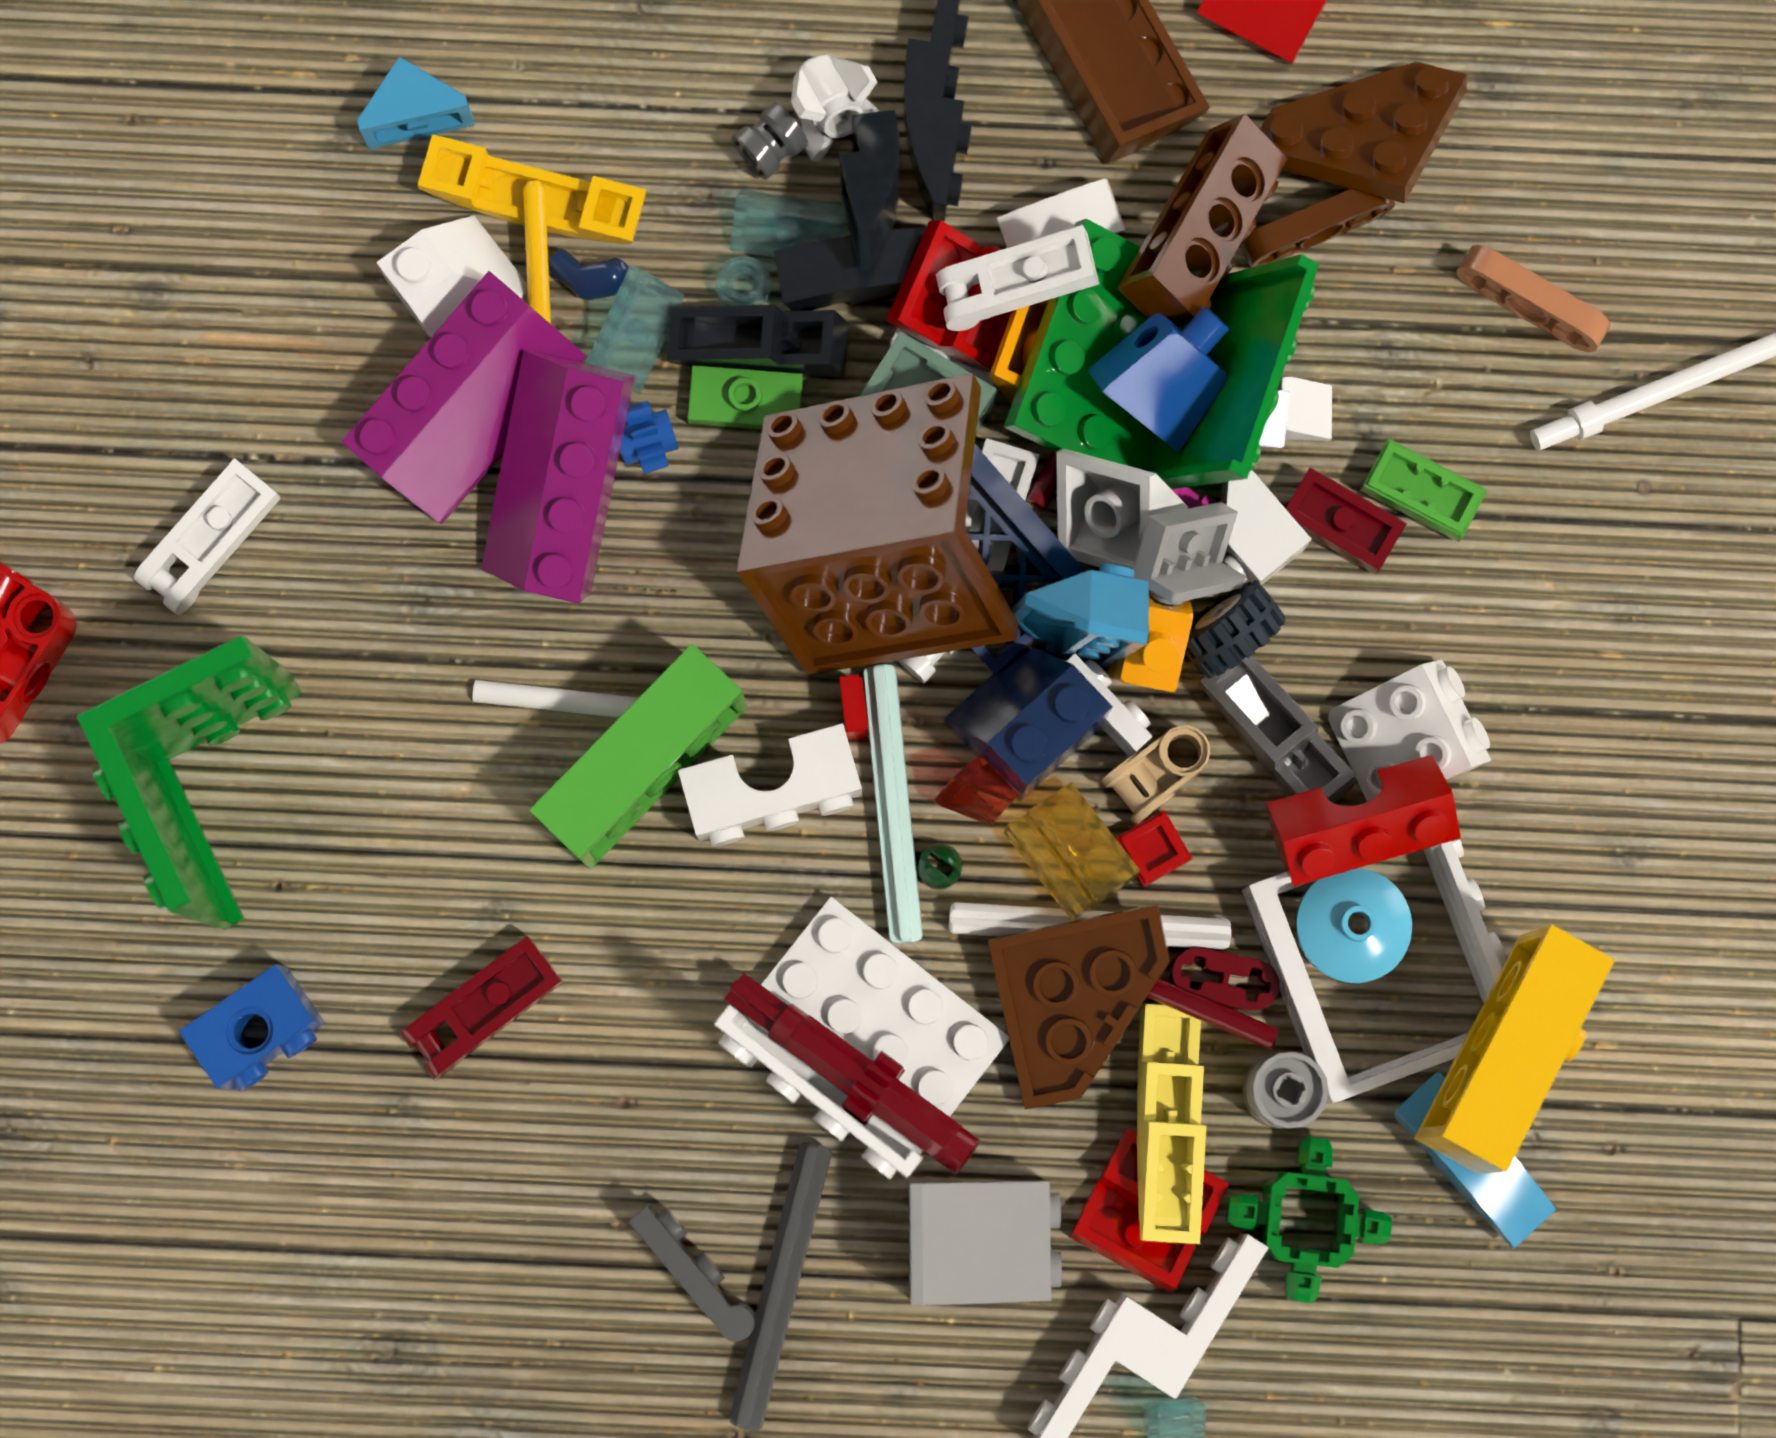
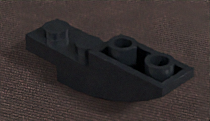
[904,0,972,222]

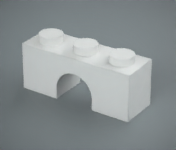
[678,723,862,847]

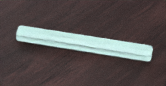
[863,664,923,944]

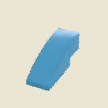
[1393,1071,1557,1249]

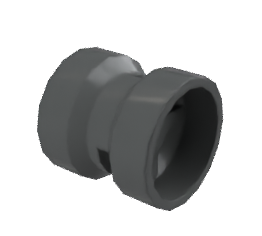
[732,102,808,180]

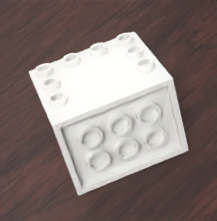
[715,897,1009,1179]

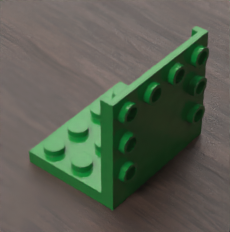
[1004,219,1319,489]
[77,635,302,930]

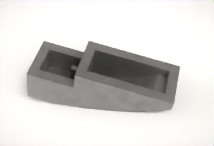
[1200,656,1356,803]

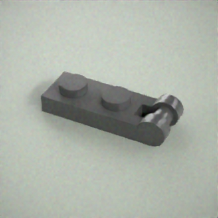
[629,1205,756,1342]

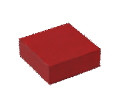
[839,674,868,740]
[1114,810,1193,888]

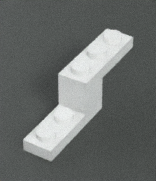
[1027,1233,1268,1438]

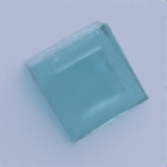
[1141,1397,1207,1438]

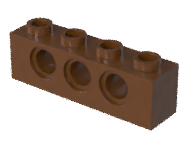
[1117,113,1288,327]

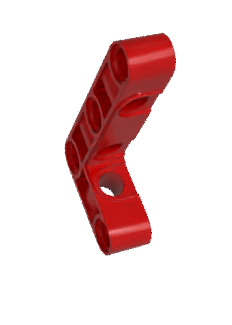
[0,563,76,744]

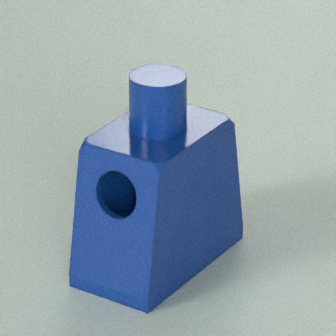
[1088,306,1230,452]

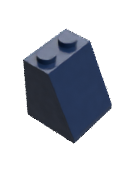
[943,645,1113,802]

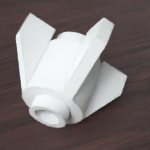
[791,55,880,162]

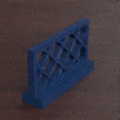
[966,444,1086,674]

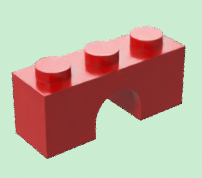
[1266,755,1461,887]

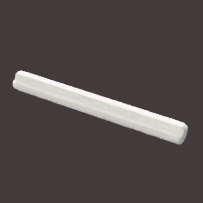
[949,902,1231,950]

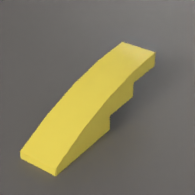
[1137,1004,1206,1244]

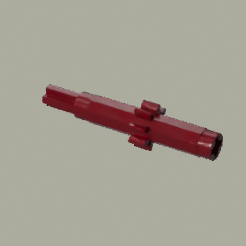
[724,973,980,1174]

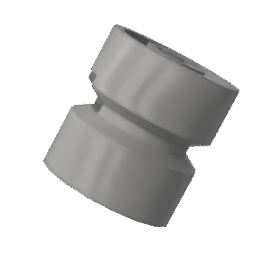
[1242,1052,1329,1129]

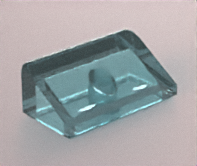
[730,189,846,257]
[587,265,684,394]

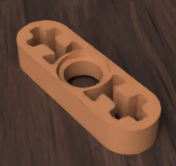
[1457,245,1611,352]

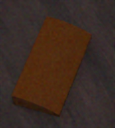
[1014,0,1210,165]

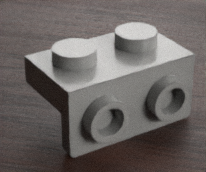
[1134,502,1245,605]

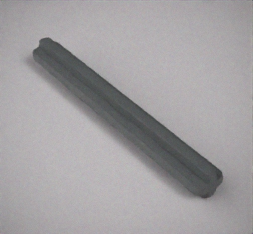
[729,1142,832,1431]

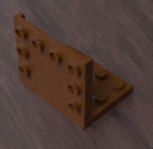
[736,373,1018,675]

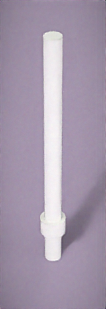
[1530,333,1776,451]

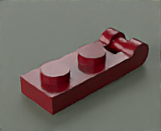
[400,936,563,1080]

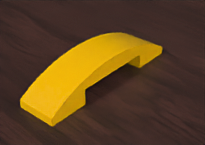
[417,134,647,244]

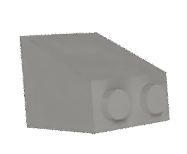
[908,1181,1062,1306]

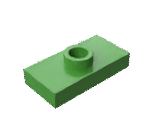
[688,366,803,430]
[1360,438,1487,542]

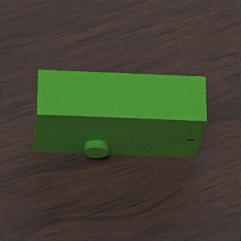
[529,643,747,870]

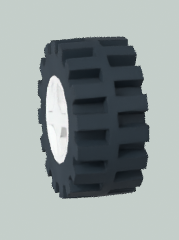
[1185,580,1286,679]

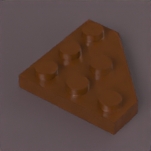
[1260,61,1468,203]
[988,903,1171,1110]

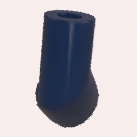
[548,248,631,301]

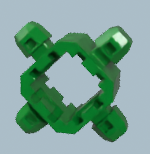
[1225,1136,1392,1303]

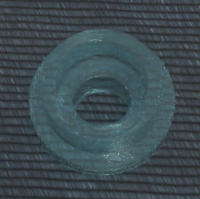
[716,256,771,306]

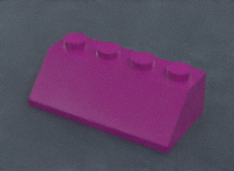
[341,271,588,524]
[481,349,635,604]

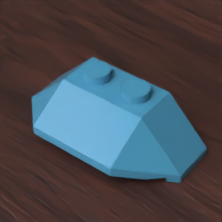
[1012,564,1149,668]

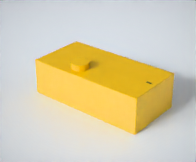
[1414,924,1615,1174]

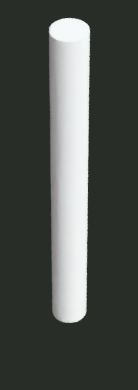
[473,680,639,718]

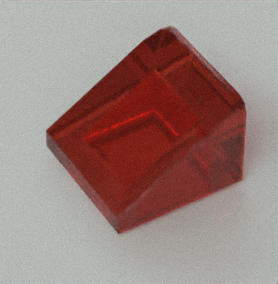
[934,754,1019,825]

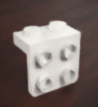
[1328,660,1491,802]

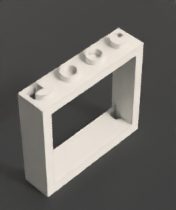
[1241,839,1506,1104]

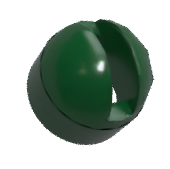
[917,843,962,890]

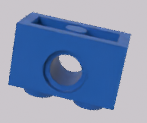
[179,964,325,1092]

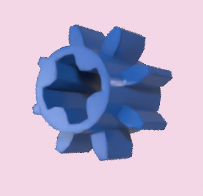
[620,400,679,474]

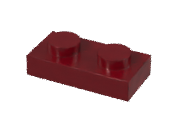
[1285,467,1407,575]

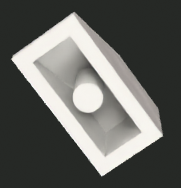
[1221,470,1312,585]

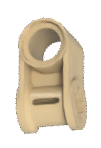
[1101,725,1210,826]

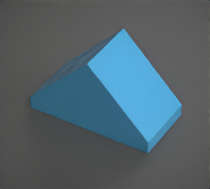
[357,56,475,150]

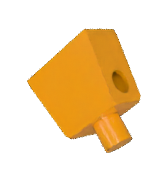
[1108,590,1193,693]

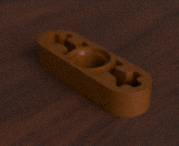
[1240,189,1396,268]

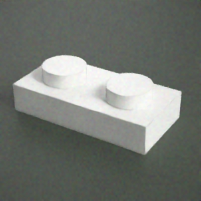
[1067,654,1153,757]

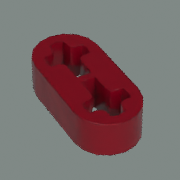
[1170,948,1279,1012]

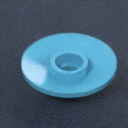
[1296,868,1412,983]

